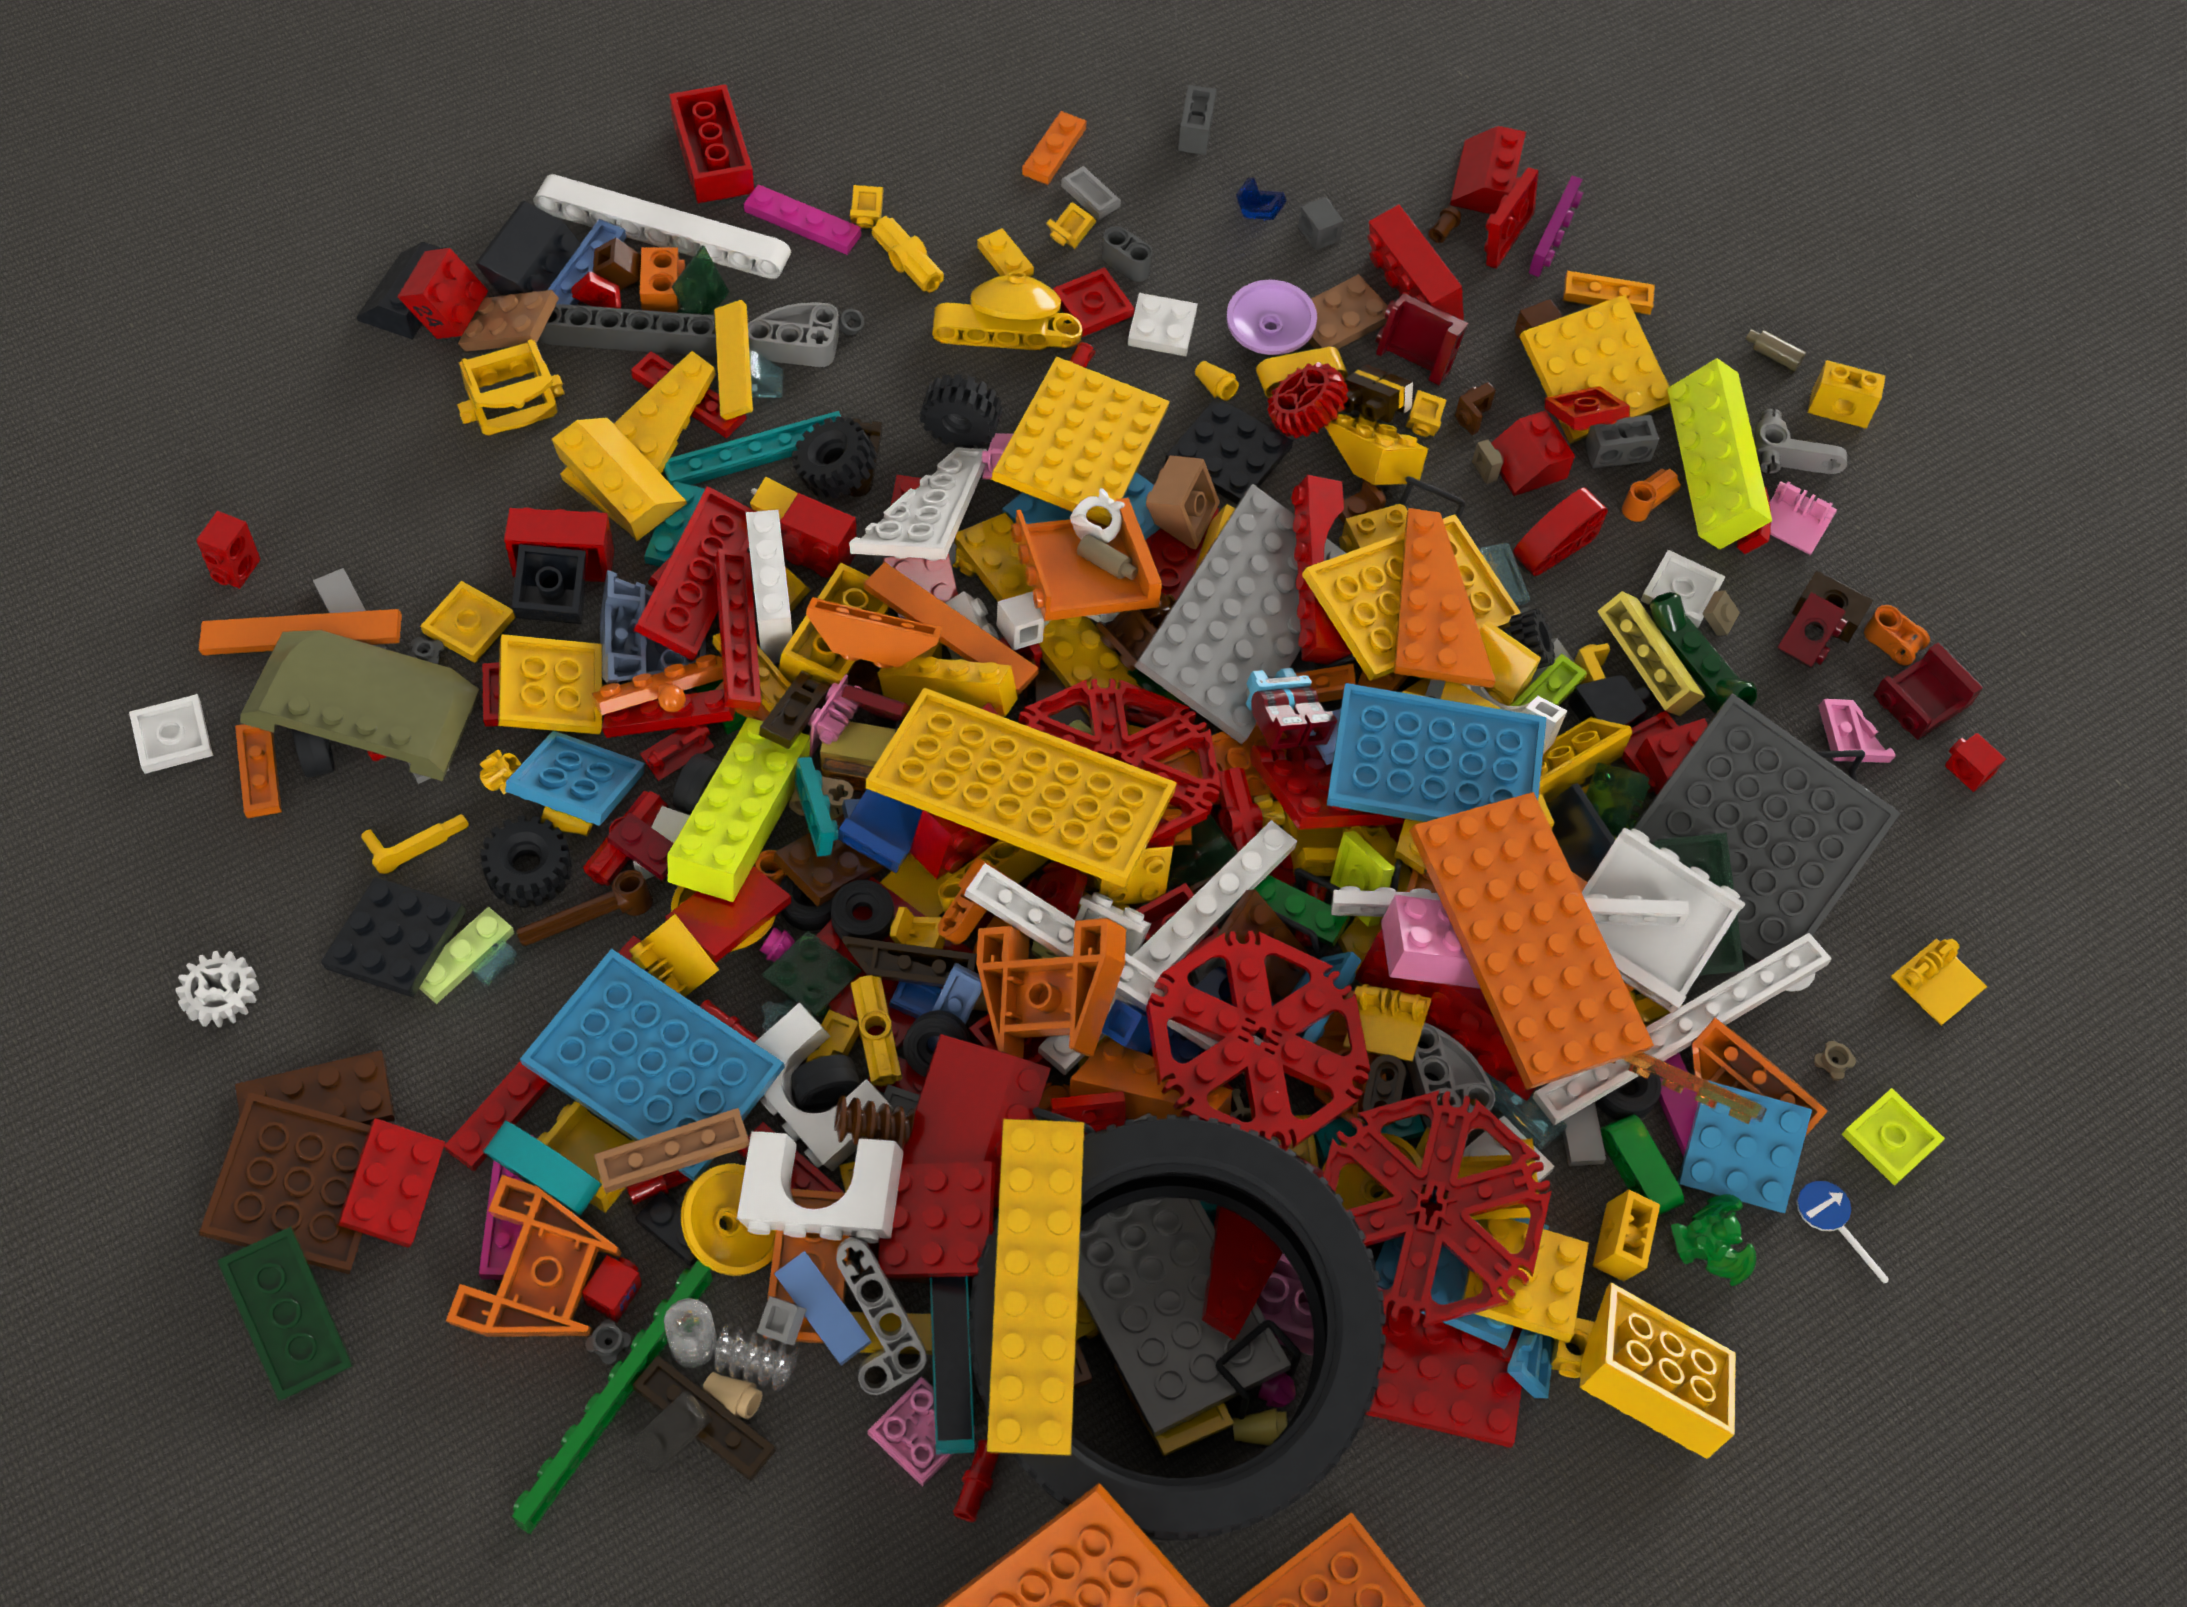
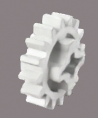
[176,951,259,1027]

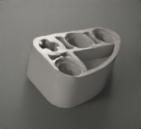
[748,302,839,367]
[1406,1023,1496,1128]

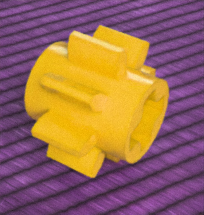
[480,750,521,794]
[1253,794,1285,829]

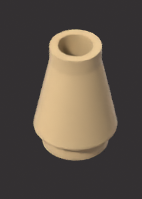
[703,1372,762,1419]

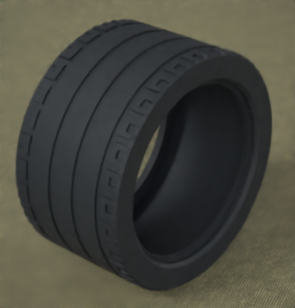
[969,1115,1386,1541]

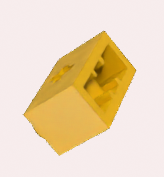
[1592,1190,1660,1281]

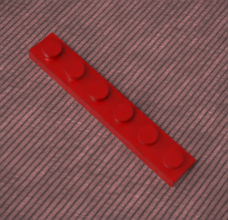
[715,548,762,711]

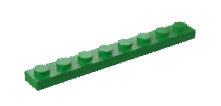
[512,1260,713,1534]

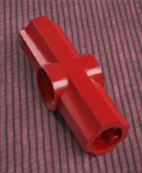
[1218,767,1263,856]
[583,791,669,886]

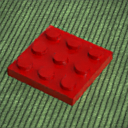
[878,1161,995,1278]

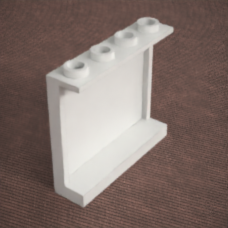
[1581,827,1746,1013]

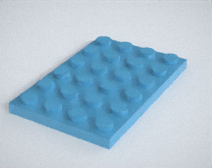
[1326,683,1547,822]
[520,949,785,1181]

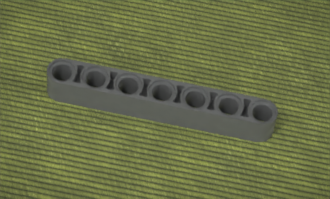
[539,304,717,357]

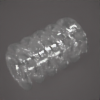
[664,1298,718,1368]
[714,1324,799,1392]

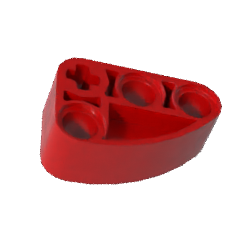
[1512,487,1608,576]

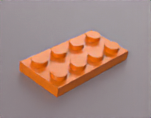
[763,1189,852,1344]

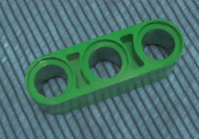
[1600,1114,1684,1216]

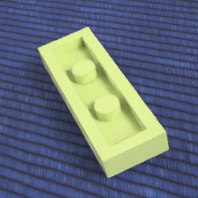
[419,907,515,1004]

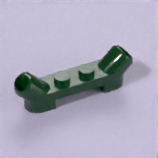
[1649,592,1758,714]

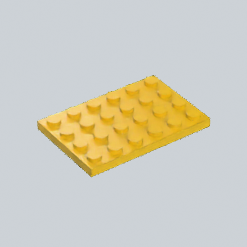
[991,356,1170,526]
[1302,514,1521,681]

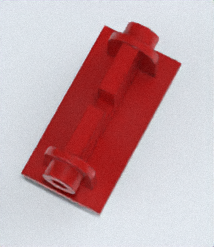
[640,724,714,782]

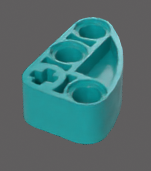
[483,1120,602,1216]

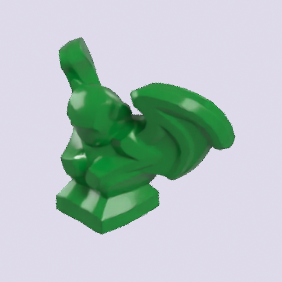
[1671,1194,1756,1286]

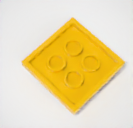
[498,634,602,734]
[1462,1219,1589,1343]

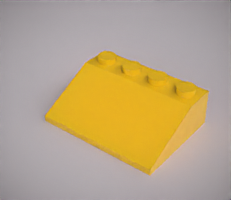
[1580,1282,1736,1459]

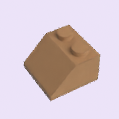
[1146,456,1220,549]

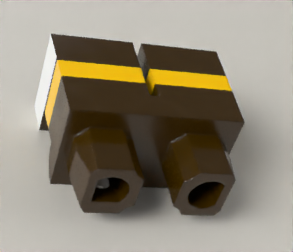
[1343,364,1413,423]

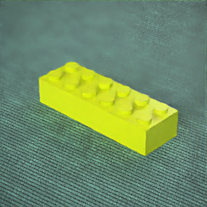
[1667,358,1772,550]
[668,717,810,902]

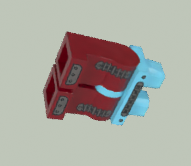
[1246,668,1338,750]

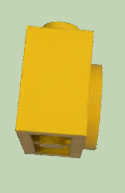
[1807,360,1886,428]

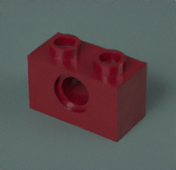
[1777,592,1848,669]

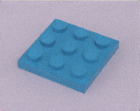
[505,731,645,826]
[1677,1080,1812,1214]

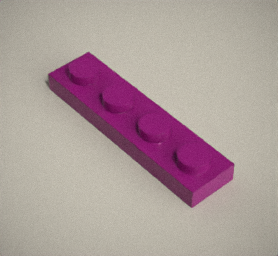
[1528,175,1584,277]

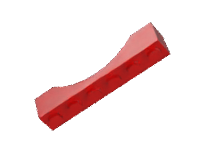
[1291,475,1352,665]

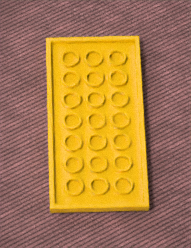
[866,688,1177,888]

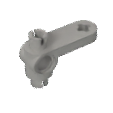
[1754,409,1847,474]

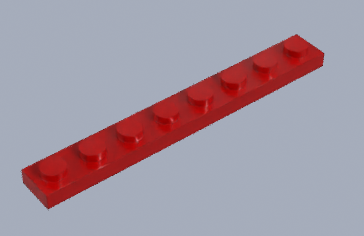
[444,935,649,1171]

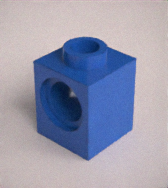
[1102,999,1152,1054]

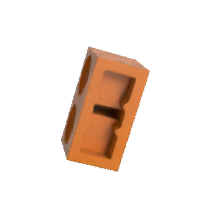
[640,247,686,313]

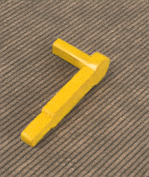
[361,814,469,874]

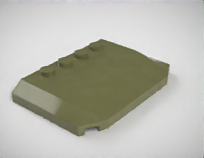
[240,630,479,781]

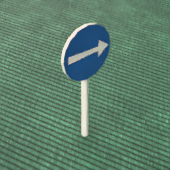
[1797,1181,1888,1283]

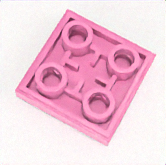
[868,1376,976,1487]

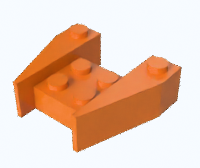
[976,918,1126,1059]
[446,1175,621,1337]

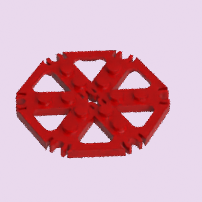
[1018,679,1221,849]
[1146,931,1370,1150]
[1323,1090,1551,1328]

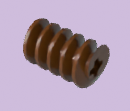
[834,1095,915,1149]

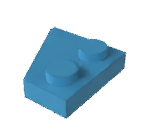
[1507,1329,1554,1398]

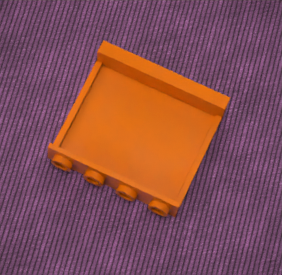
[1011,498,1162,621]

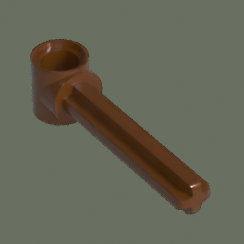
[516,870,653,946]

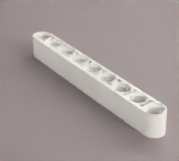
[534,174,791,279]

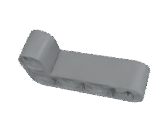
[836,1237,926,1395]

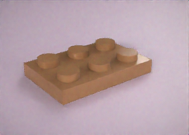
[1308,274,1388,349]
[458,290,559,352]

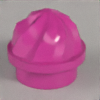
[759,927,795,963]
[1258,1373,1296,1407]

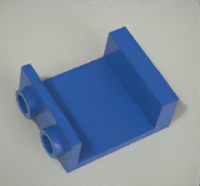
[838,789,922,873]

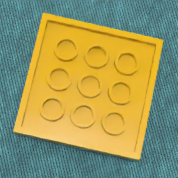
[1519,295,1671,443]

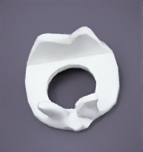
[1070,488,1125,544]

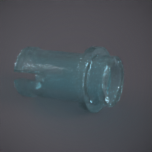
[471,941,517,986]

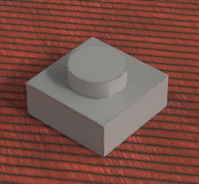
[757,1296,806,1345]

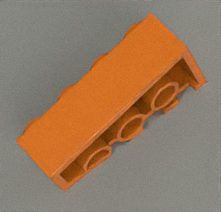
[1070,1038,1232,1120]

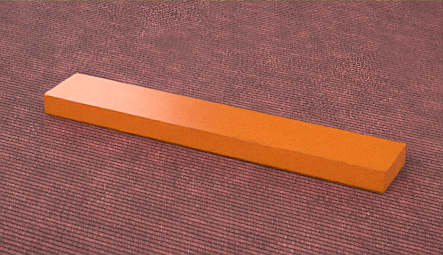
[864,562,1039,696]
[198,609,402,655]

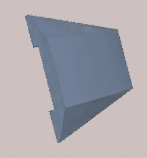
[600,570,706,684]

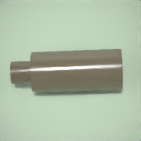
[1746,329,1806,371]
[1077,534,1138,580]

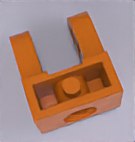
[938,857,1024,954]

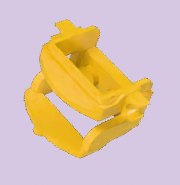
[457,339,565,436]

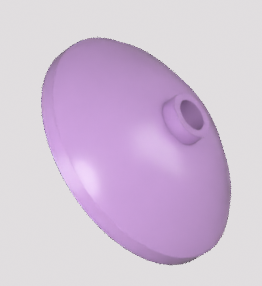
[1227,280,1317,355]

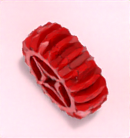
[1267,362,1349,439]

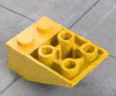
[1324,414,1428,485]

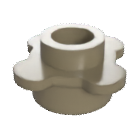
[1814,1041,1856,1081]

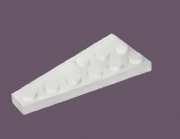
[849,447,987,561]

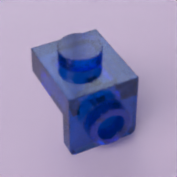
[1236,178,1287,220]

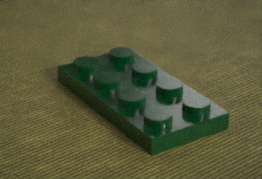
[217,1226,354,1401]

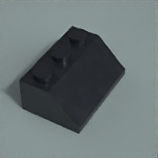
[475,201,581,296]
[357,242,443,339]
[1547,783,1615,882]

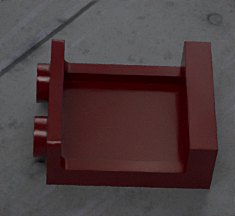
[1375,293,1468,385]
[1873,642,1983,740]

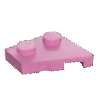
[1818,699,1896,763]

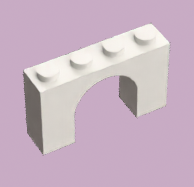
[746,510,792,663]
[754,1002,894,1172]
[737,1131,904,1243]

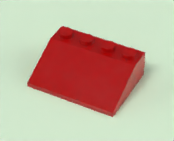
[902,1034,1051,1208]

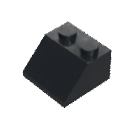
[512,544,586,624]

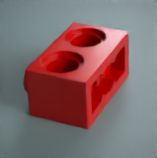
[196,511,261,589]

